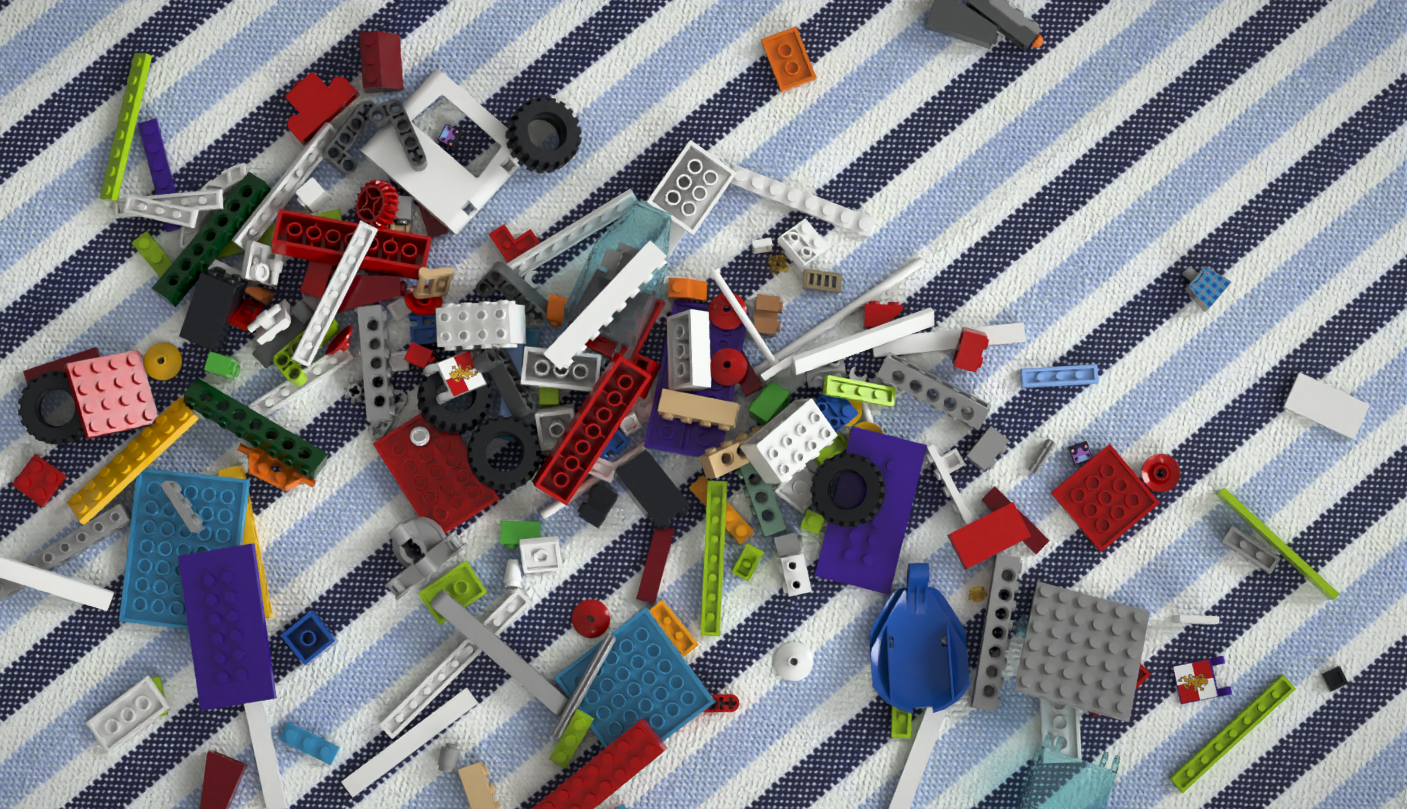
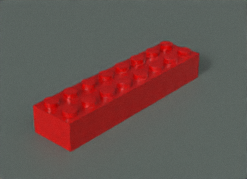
[272,209,432,280]
[532,352,652,506]
[532,718,668,809]

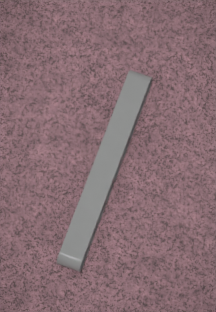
[429,589,570,717]

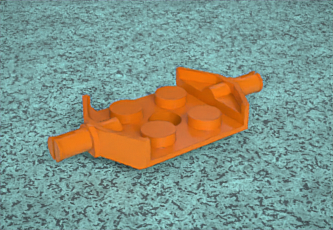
[237,443,317,491]

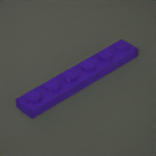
[138,119,184,233]

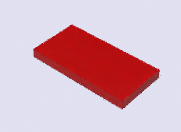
[947,502,1031,570]

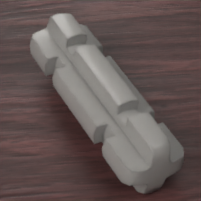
[1028,439,1056,474]

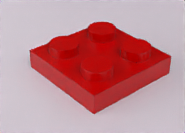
[12,454,67,507]

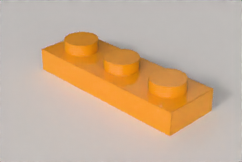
[649,599,699,656]

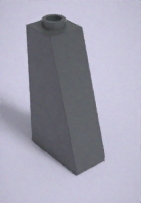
[925,0,999,49]

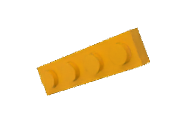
[689,475,755,545]

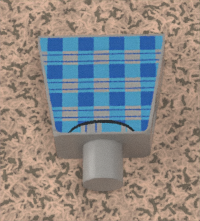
[1182,266,1232,312]

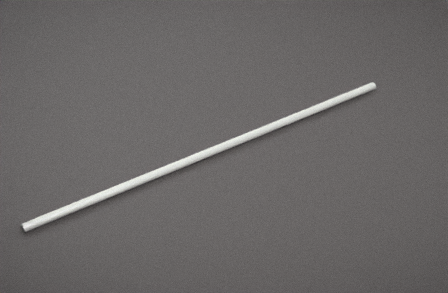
[540,257,925,519]

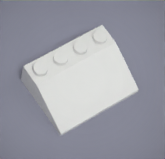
[645,140,737,235]

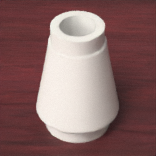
[503,559,522,589]

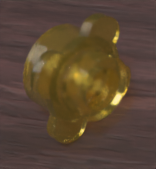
[768,254,789,274]
[968,587,988,602]

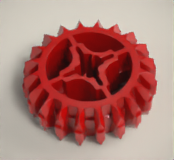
[353,180,400,228]

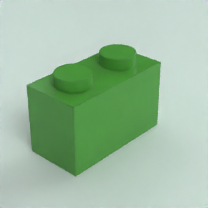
[204,352,240,381]
[748,381,791,426]
[500,521,541,549]

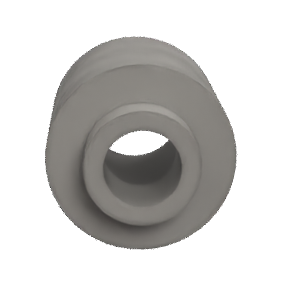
[438,743,460,773]

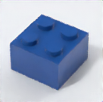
[280,611,339,666]

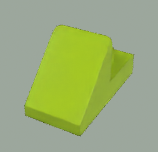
[732,543,764,581]

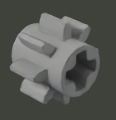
[344,380,365,404]

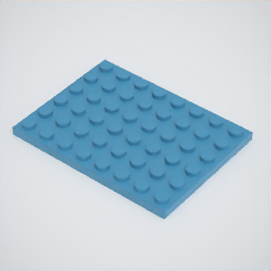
[119,468,250,630]

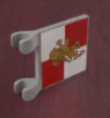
[423,350,486,404]

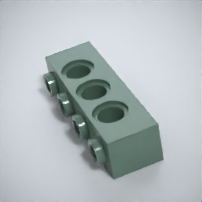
[736,462,787,538]

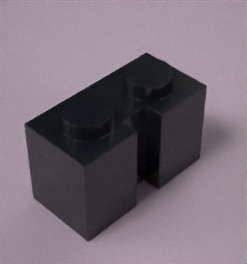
[578,483,619,529]

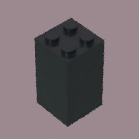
[179,266,248,351]
[614,449,690,531]

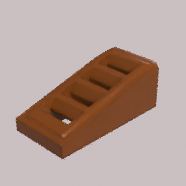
[244,285,275,306]

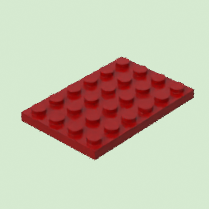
[373,412,500,534]

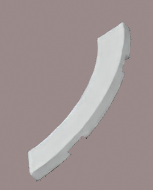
[180,163,247,251]

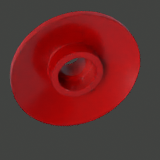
[404,285,443,316]
[708,293,747,330]
[325,325,353,356]
[710,348,747,386]
[1142,454,1180,492]
[572,599,610,638]

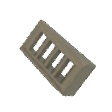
[803,269,842,293]

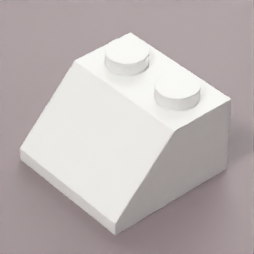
[535,404,576,451]

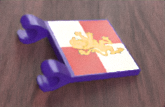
[1172,656,1233,704]

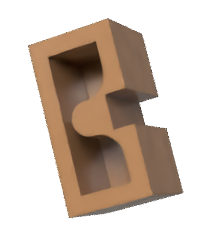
[754,294,783,337]

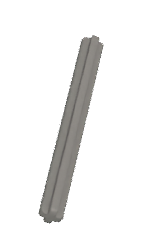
[552,634,616,738]

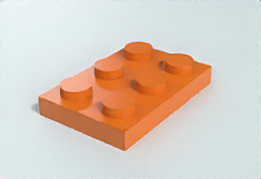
[761,26,817,93]

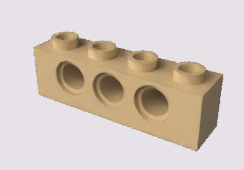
[699,425,762,478]

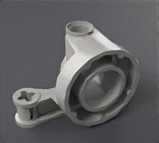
[384,516,467,601]

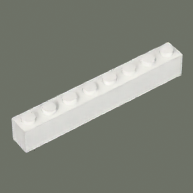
[543,241,667,370]

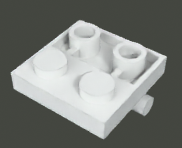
[777,218,830,271]
[241,240,284,287]
[247,299,291,345]

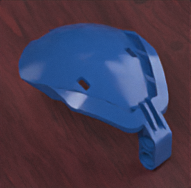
[869,563,970,714]

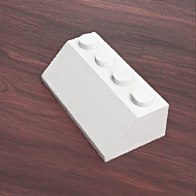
[667,309,711,392]
[521,346,601,392]

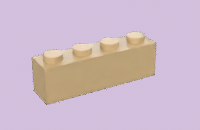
[658,389,740,431]
[458,761,502,809]

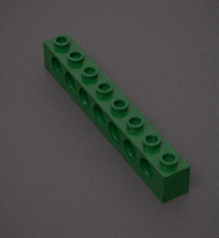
[152,172,271,308]
[183,378,328,480]

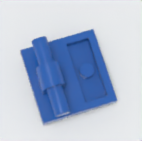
[814,394,859,433]

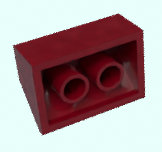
[359,31,404,93]

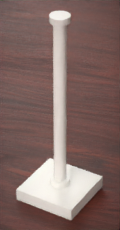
[709,268,794,383]

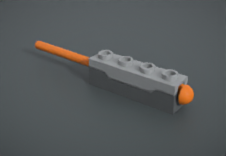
[966,0,1043,51]

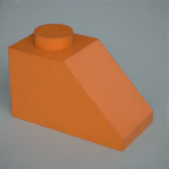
[668,278,707,301]
[546,293,573,328]

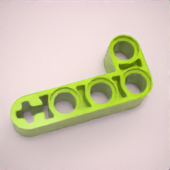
[273,318,340,387]

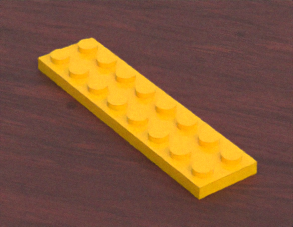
[67,397,198,525]

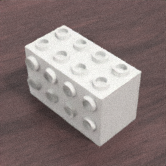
[436,300,526,351]
[740,398,838,484]

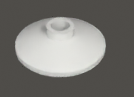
[774,642,813,681]

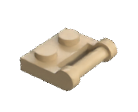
[413,267,454,299]

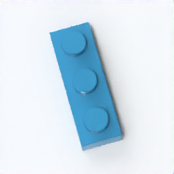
[279,722,340,765]

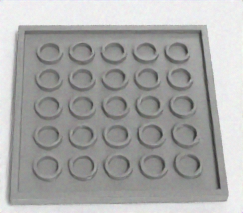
[1013,581,1150,722]

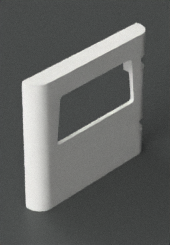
[360,68,520,236]

